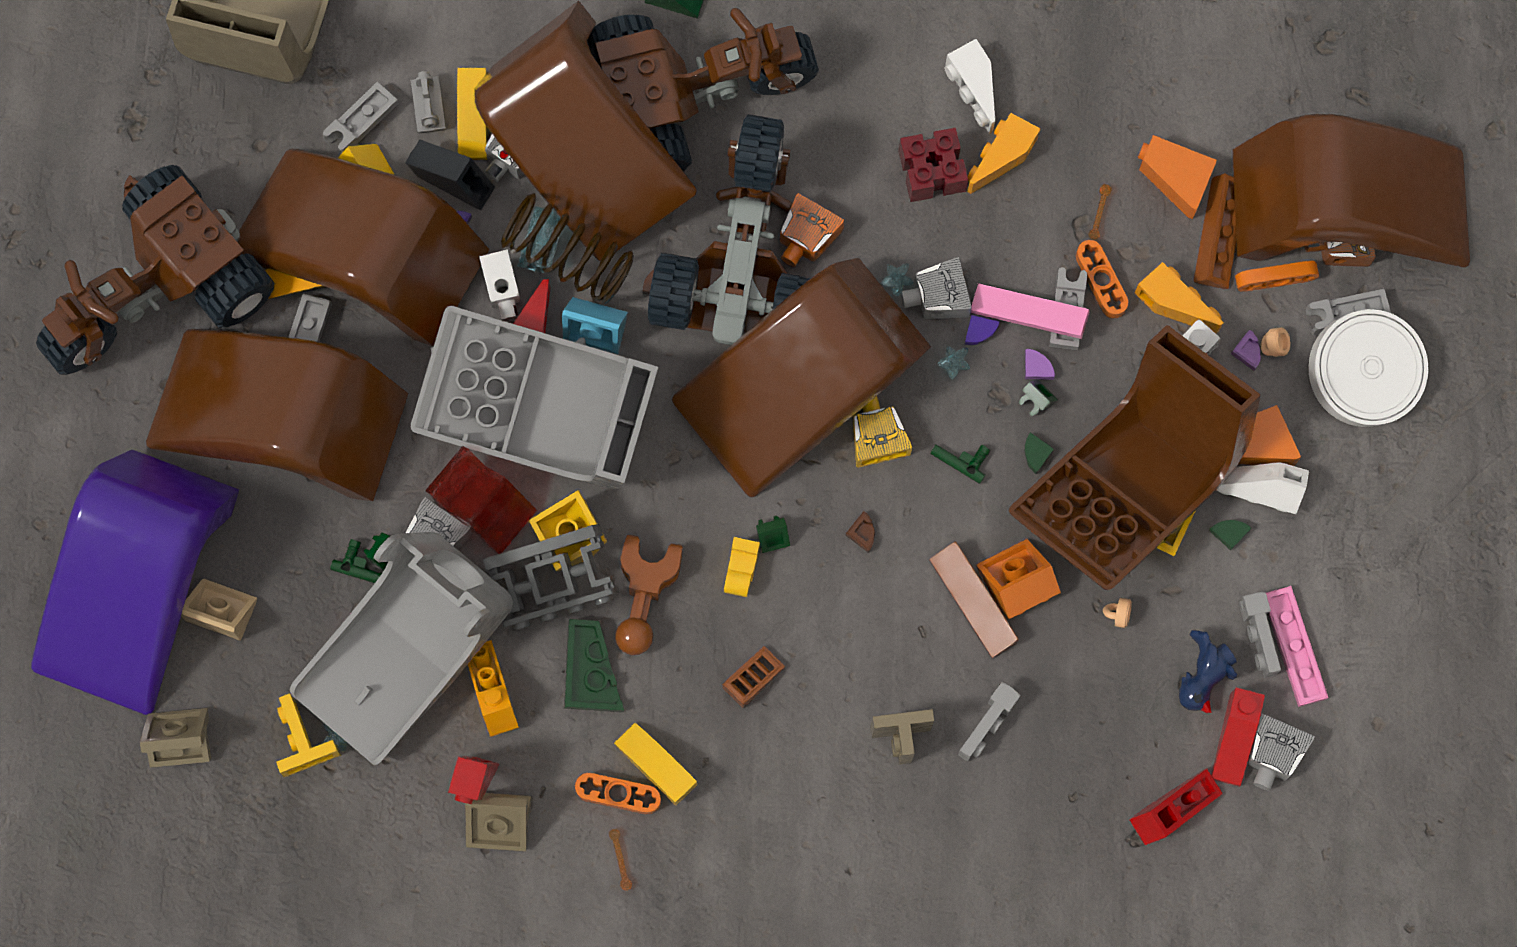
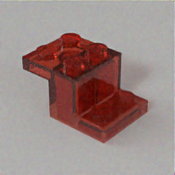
[425,446,537,554]

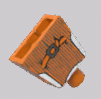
[780,193,844,267]

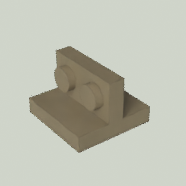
[140,708,211,768]
[870,709,934,765]
[465,793,531,851]

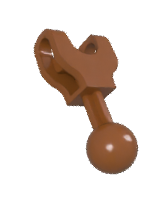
[615,534,683,655]

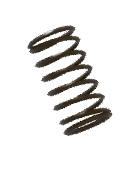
[501,193,634,305]

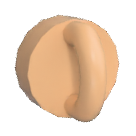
[1261,327,1291,357]
[1103,597,1132,628]

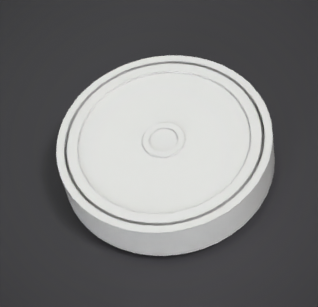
[1308,309,1428,427]

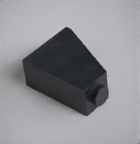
[405,140,495,210]

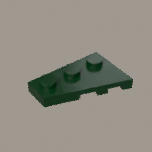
[564,619,624,712]

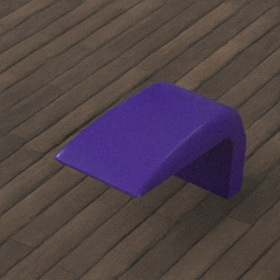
[31,449,239,715]

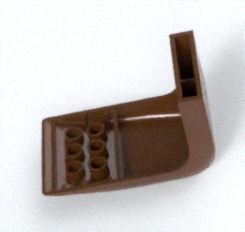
[474,0,697,261]
[1233,114,1470,268]
[237,148,490,347]
[672,258,931,497]
[1009,325,1261,590]
[146,329,409,502]

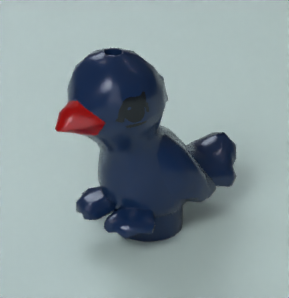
[1179,630,1237,713]

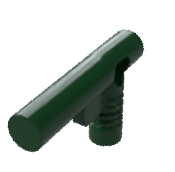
[930,444,990,484]
[330,539,382,583]

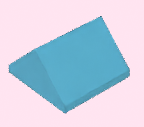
[562,297,628,354]

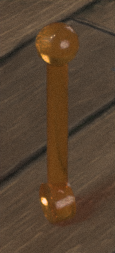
[1089,184,1112,240]
[609,829,632,891]

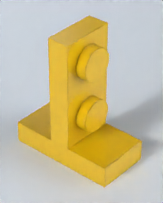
[276,694,341,777]

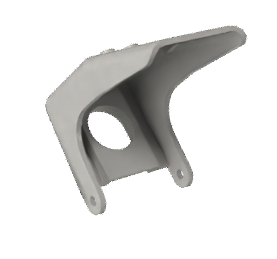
[290,532,513,765]

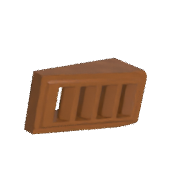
[722,646,785,708]

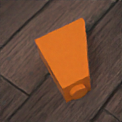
[1138,135,1217,219]
[1239,405,1301,466]

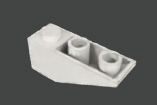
[944,39,995,133]
[1216,462,1309,514]

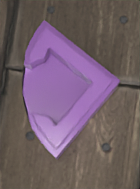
[1231,330,1261,371]
[1025,349,1055,380]

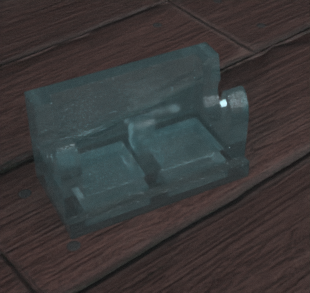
[517,206,560,273]

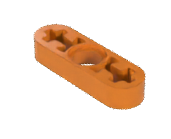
[1076,240,1128,318]
[1235,261,1319,292]
[575,773,661,814]

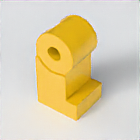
[724,537,760,598]

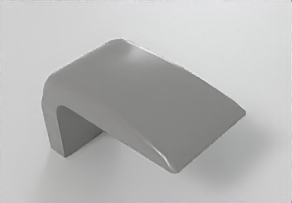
[411,306,658,489]

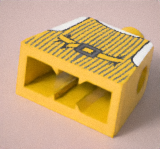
[853,396,912,468]

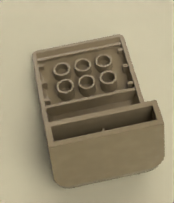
[166,0,330,84]

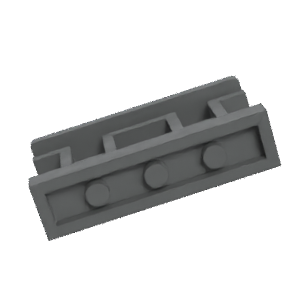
[482,524,619,631]

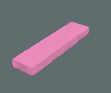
[971,284,1090,339]
[1266,586,1329,707]

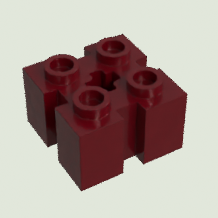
[898,127,968,202]

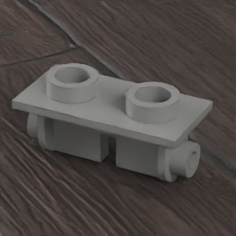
[411,71,446,133]

